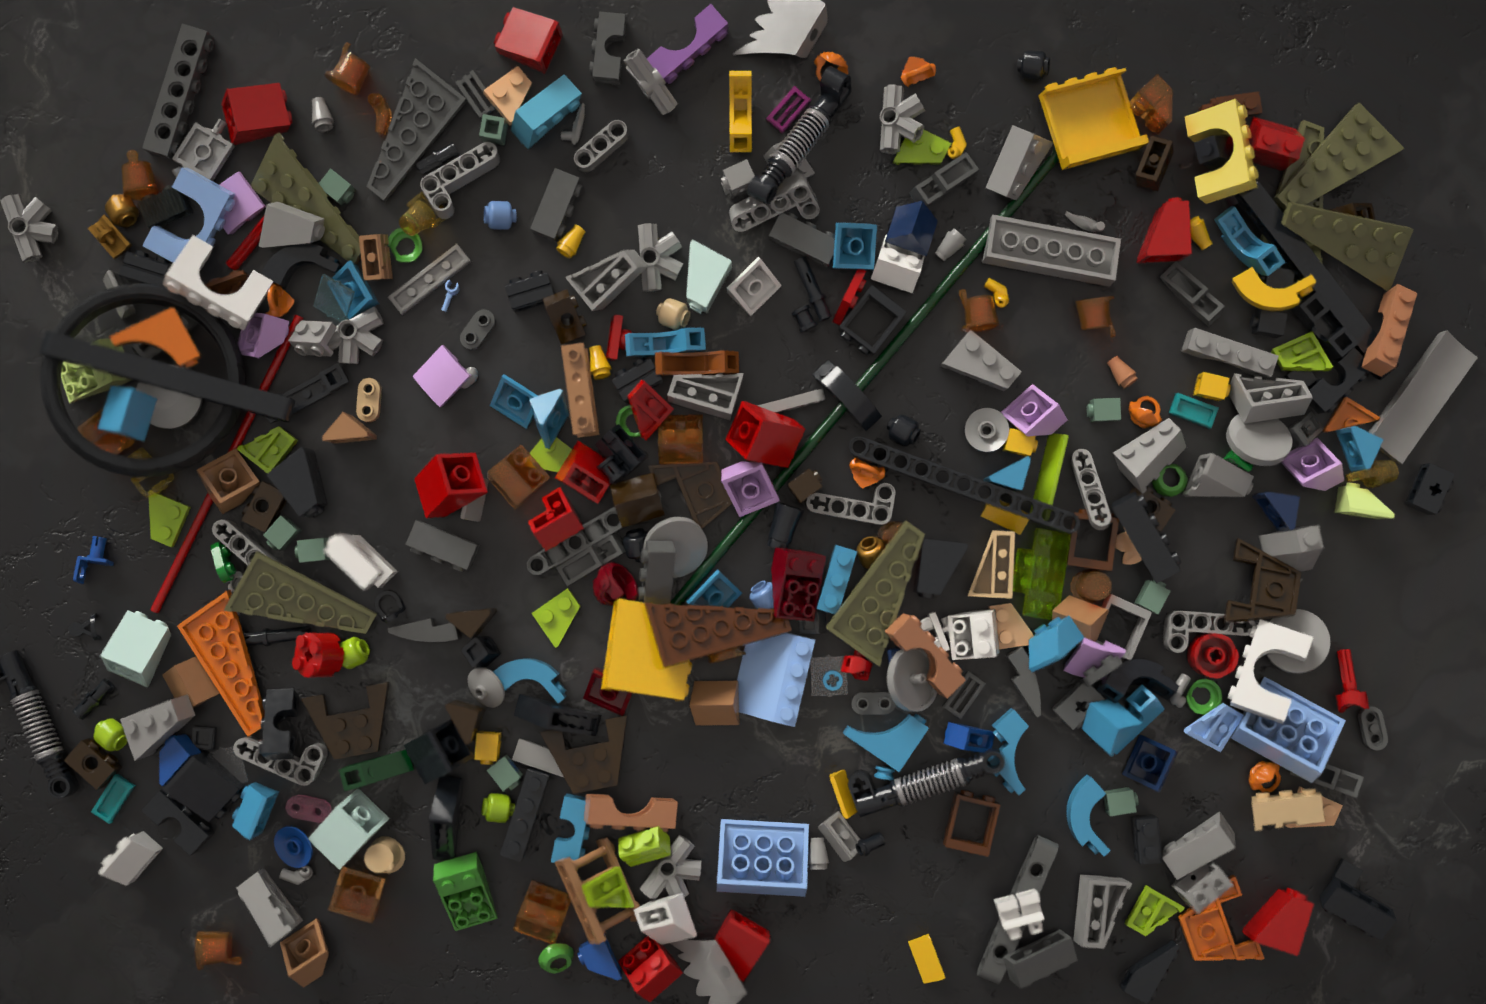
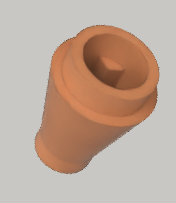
[1107,356,1138,389]

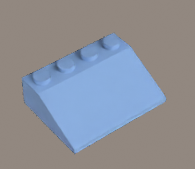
[737,633,815,727]
[1231,676,1346,783]
[717,819,809,897]

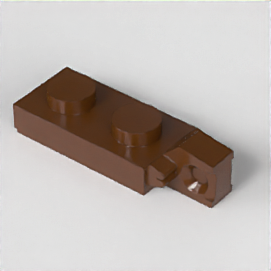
[1199,91,1262,117]

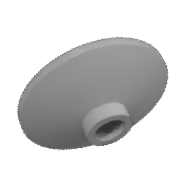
[965,408,1009,452]
[468,667,505,708]

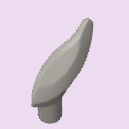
[561,103,585,145]
[1065,212,1105,233]

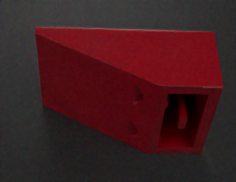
[771,547,826,622]

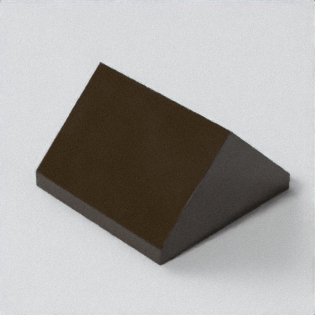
[610,473,665,527]
[445,608,497,638]
[444,700,485,745]

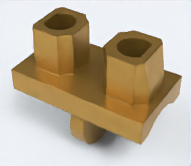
[88,214,132,259]

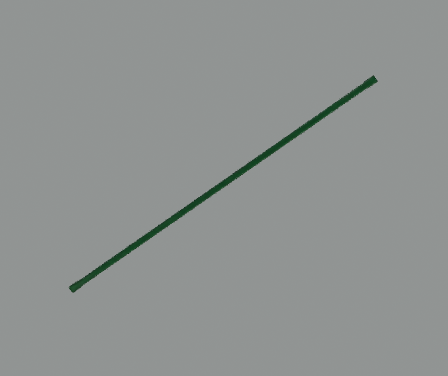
[670,147,1059,605]

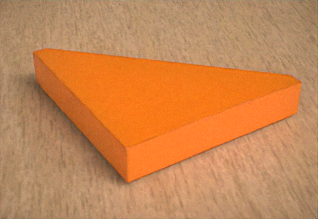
[1323,396,1380,433]

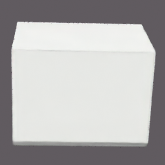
[727,257,782,316]

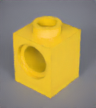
[1193,372,1231,401]
[1002,428,1038,457]
[474,731,502,765]

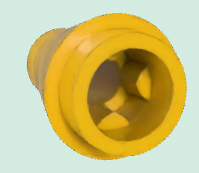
[1190,216,1213,250]
[556,225,585,258]
[589,345,612,380]

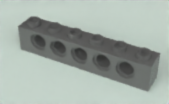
[142,23,214,160]

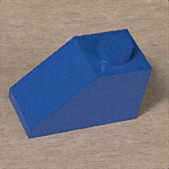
[943,722,995,753]
[159,734,202,786]
[577,934,623,981]

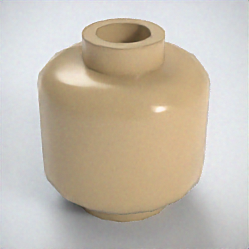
[656,298,690,330]

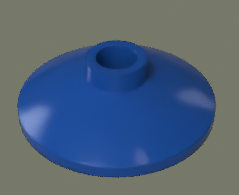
[274,826,313,868]

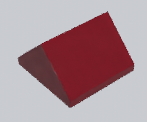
[583,667,633,716]

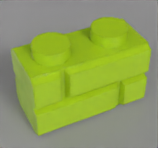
[618,826,671,867]

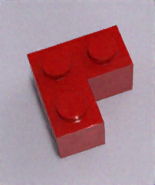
[528,487,584,551]

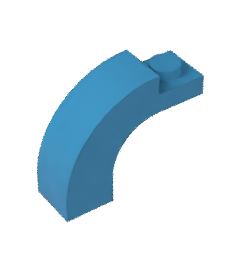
[1214,206,1285,276]
[625,328,706,357]
[493,658,567,703]
[1066,775,1110,856]

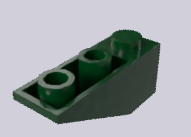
[339,749,414,791]

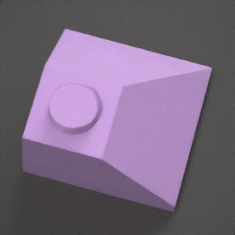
[237,313,289,358]
[1001,384,1068,436]
[1281,438,1344,491]
[721,461,780,517]

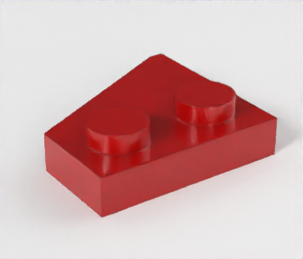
[833,269,866,325]
[627,380,674,441]

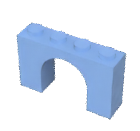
[143,168,235,263]

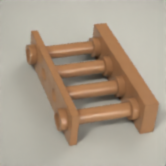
[561,343,600,438]
[555,837,640,944]

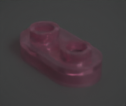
[286,795,331,823]

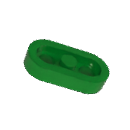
[211,541,236,583]

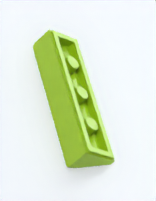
[1030,433,1069,521]

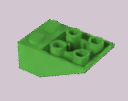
[433,852,497,931]

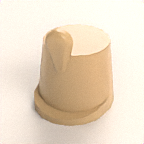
[365,836,405,874]

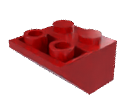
[555,441,613,504]
[618,935,683,1002]

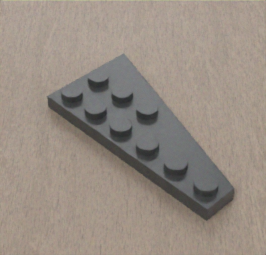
[367,58,467,202]

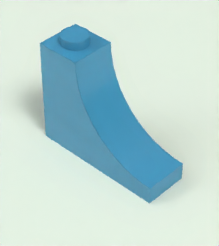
[843,714,929,772]

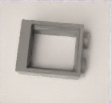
[1096,594,1152,662]
[1171,862,1233,913]

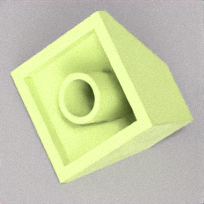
[1334,483,1395,519]

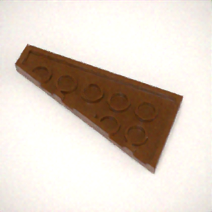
[644,603,792,668]

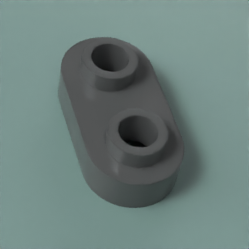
[460,309,496,350]
[1082,655,1123,687]
[851,692,896,715]
[1358,706,1388,750]

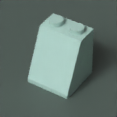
[686,240,732,314]
[100,610,171,688]
[308,788,390,870]

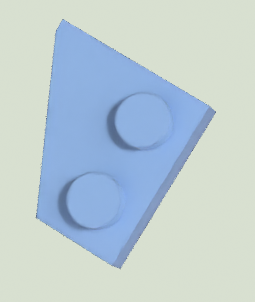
[1184,703,1244,752]

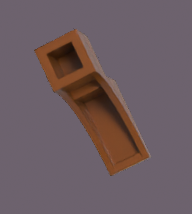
[655,350,739,376]

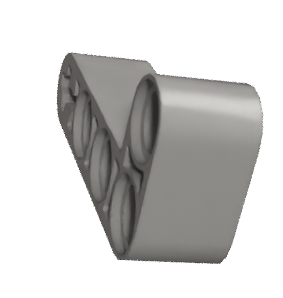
[420,142,500,219]
[729,174,820,232]
[806,483,895,525]
[212,520,282,566]
[1163,610,1256,653]
[233,736,328,786]

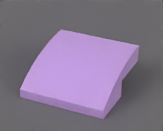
[220,172,266,234]
[413,345,472,407]
[1064,638,1126,680]

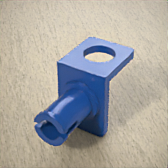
[73,536,114,584]

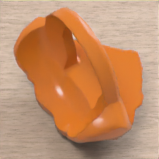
[814,52,848,81]
[901,57,936,87]
[265,283,295,317]
[1128,396,1162,428]
[849,457,885,488]
[1249,761,1281,792]

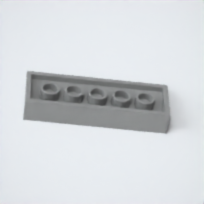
[982,215,1121,287]
[1369,330,1478,464]

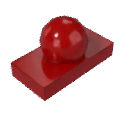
[606,315,633,361]

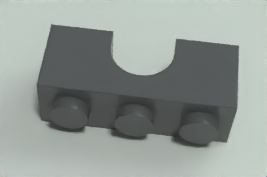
[589,11,627,85]

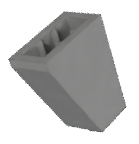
[259,202,325,248]

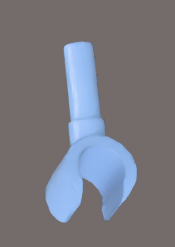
[441,280,459,312]

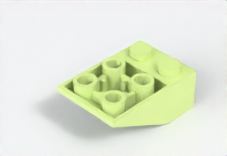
[61,338,131,403]

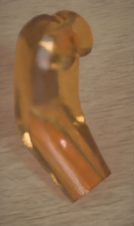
[367,93,392,135]

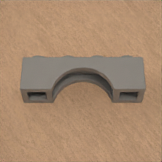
[1181,328,1278,379]

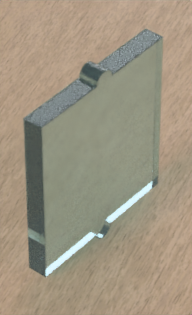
[313,274,355,322]

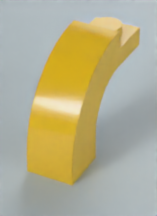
[729,71,752,152]
[1232,267,1316,311]

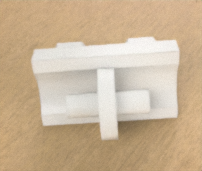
[920,612,950,651]

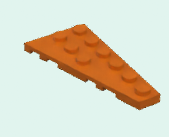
[177,590,265,737]

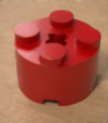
[292,633,344,678]
[1187,633,1239,678]

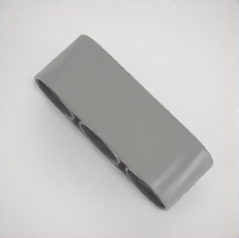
[574,120,629,173]

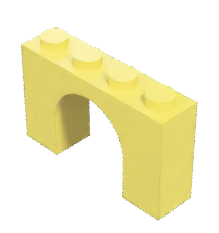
[1185,99,1258,204]

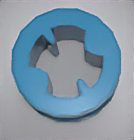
[823,670,843,691]
[874,765,895,780]

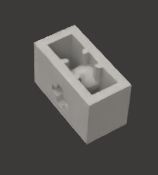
[721,159,754,199]

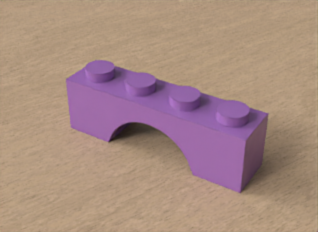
[647,4,728,84]

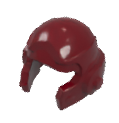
[593,563,638,606]

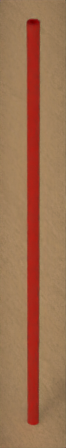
[150,314,303,613]

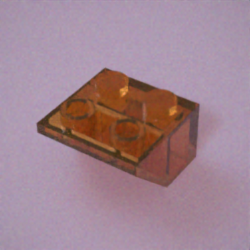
[1130,74,1173,135]
[658,414,703,464]
[487,444,550,510]
[513,880,571,944]

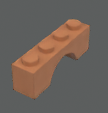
[1362,284,1417,376]
[884,613,966,698]
[584,794,678,832]

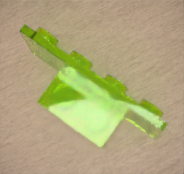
[1013,528,1071,620]

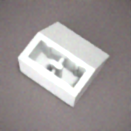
[871,235,925,293]
[947,609,1000,660]
[98,831,163,886]
[634,893,697,945]

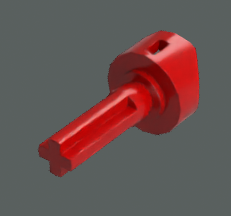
[1336,649,1369,713]
[840,650,873,681]

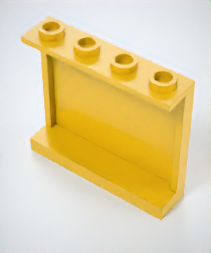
[1038,67,1149,170]
[601,599,692,701]

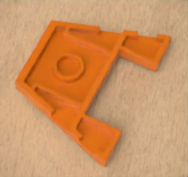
[1178,875,1265,961]

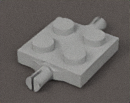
[172,119,235,181]

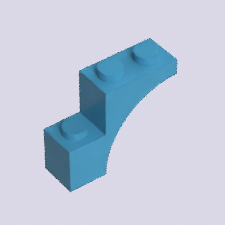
[987,708,1029,795]

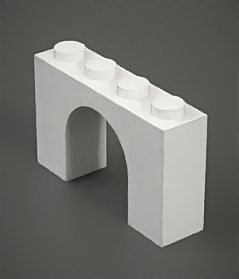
[163,235,273,330]
[324,534,398,589]
[1228,619,1313,724]

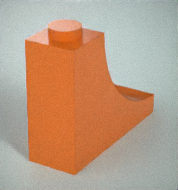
[110,307,201,369]

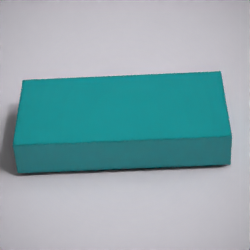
[1169,393,1219,429]
[91,774,136,824]

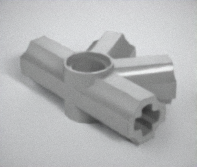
[624,49,678,115]
[880,84,925,154]
[0,194,58,263]
[638,223,683,292]
[327,307,384,364]
[640,834,701,900]

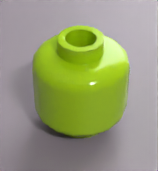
[339,637,370,669]
[94,718,128,752]
[481,793,515,823]

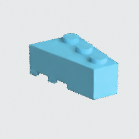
[511,75,582,149]

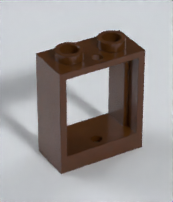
[1066,509,1119,571]
[943,789,1001,857]

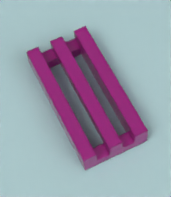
[766,86,811,134]

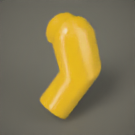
[947,126,967,160]
[984,277,1009,308]

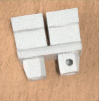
[994,889,1044,940]

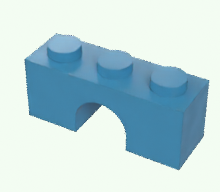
[816,545,857,614]
[1115,685,1165,755]
[551,793,590,863]

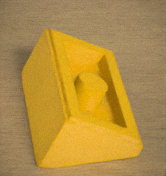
[981,500,1029,535]
[829,770,857,819]
[908,934,946,984]

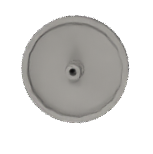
[136,365,202,429]
[1226,414,1292,466]
[643,517,708,578]
[1266,609,1330,674]
[887,648,937,712]

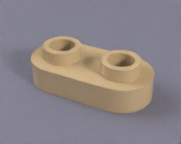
[356,378,382,422]

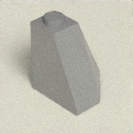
[1182,453,1254,497]
[1259,526,1323,572]

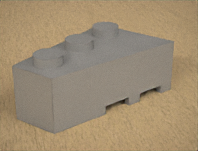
[985,125,1053,200]
[667,373,744,420]

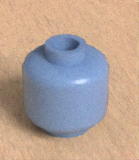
[484,201,516,230]
[750,581,774,609]

